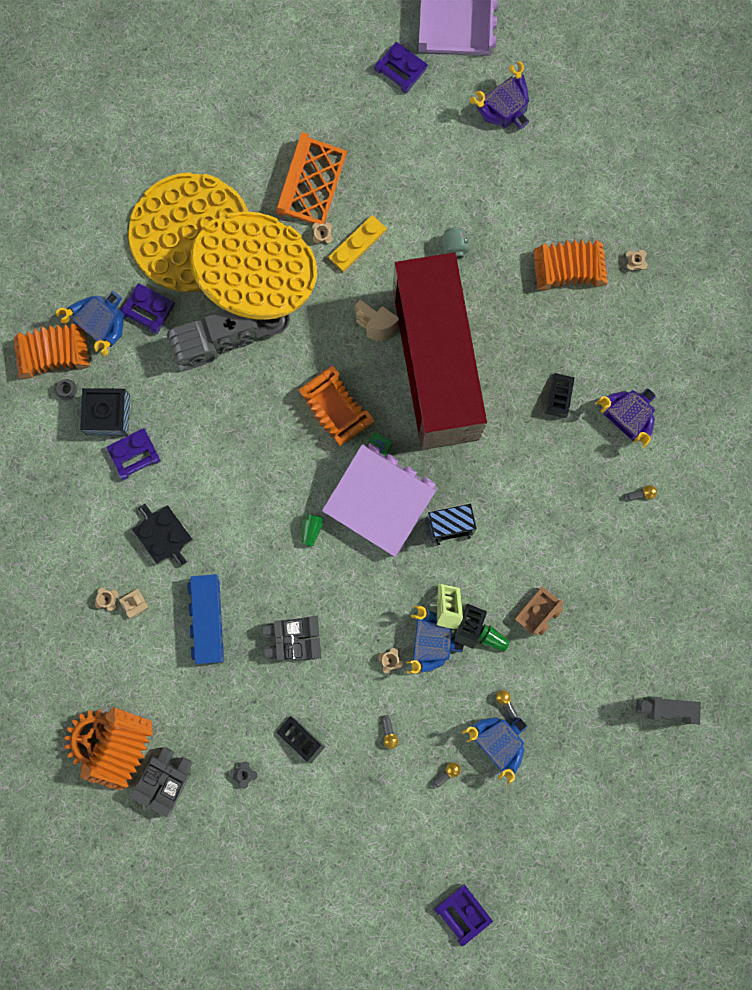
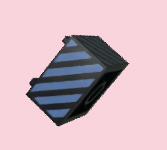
[80,388,130,436]
[427,504,477,546]

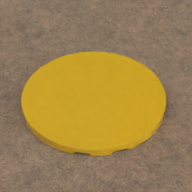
[128,172,248,292]
[191,211,317,319]

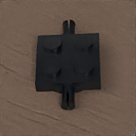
[132,504,193,567]

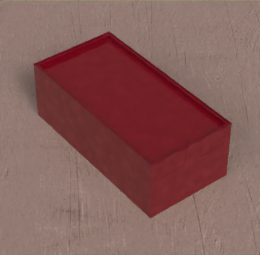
[393,252,487,450]

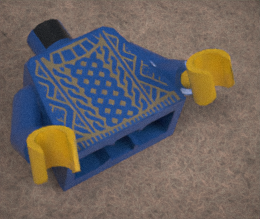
[56,291,124,356]
[406,605,464,674]
[462,717,527,786]

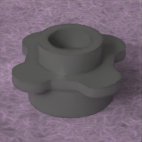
[231,761,258,789]

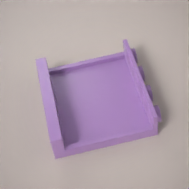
[418,0,498,55]
[322,443,438,557]

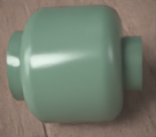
[441,227,469,260]

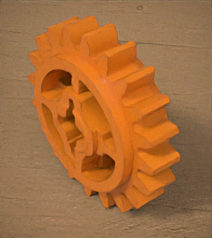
[64,710,109,769]

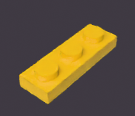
[329,215,387,273]

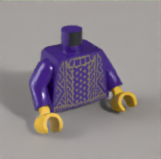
[470,61,529,129]
[594,389,656,449]

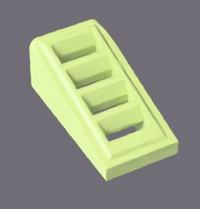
[437,584,463,629]

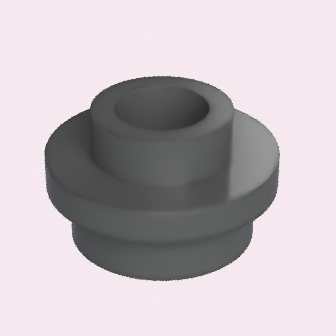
[56,379,77,400]

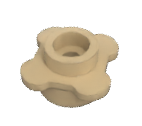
[312,222,333,244]
[626,250,648,271]
[95,588,119,611]
[378,648,403,673]

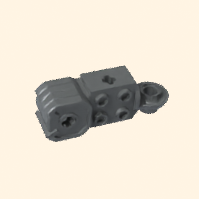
[167,310,290,370]

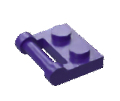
[374,42,428,93]
[120,283,175,335]
[106,428,161,481]
[433,884,493,947]

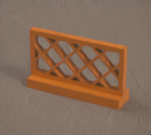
[276,132,347,224]

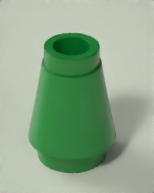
[301,513,324,546]
[478,624,510,652]

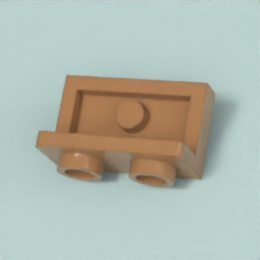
[514,586,564,636]

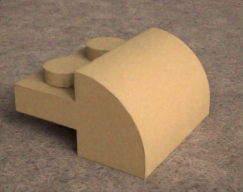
[355,299,399,341]

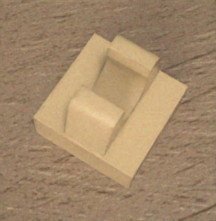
[119,589,149,619]

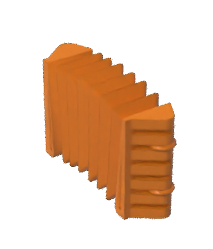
[533,239,608,291]
[14,323,90,379]
[298,365,375,447]
[80,707,153,790]

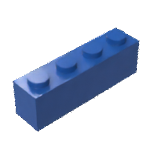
[187,574,224,664]

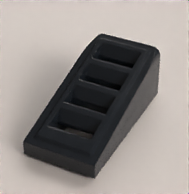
[545,373,575,418]
[453,604,487,649]
[276,716,325,763]

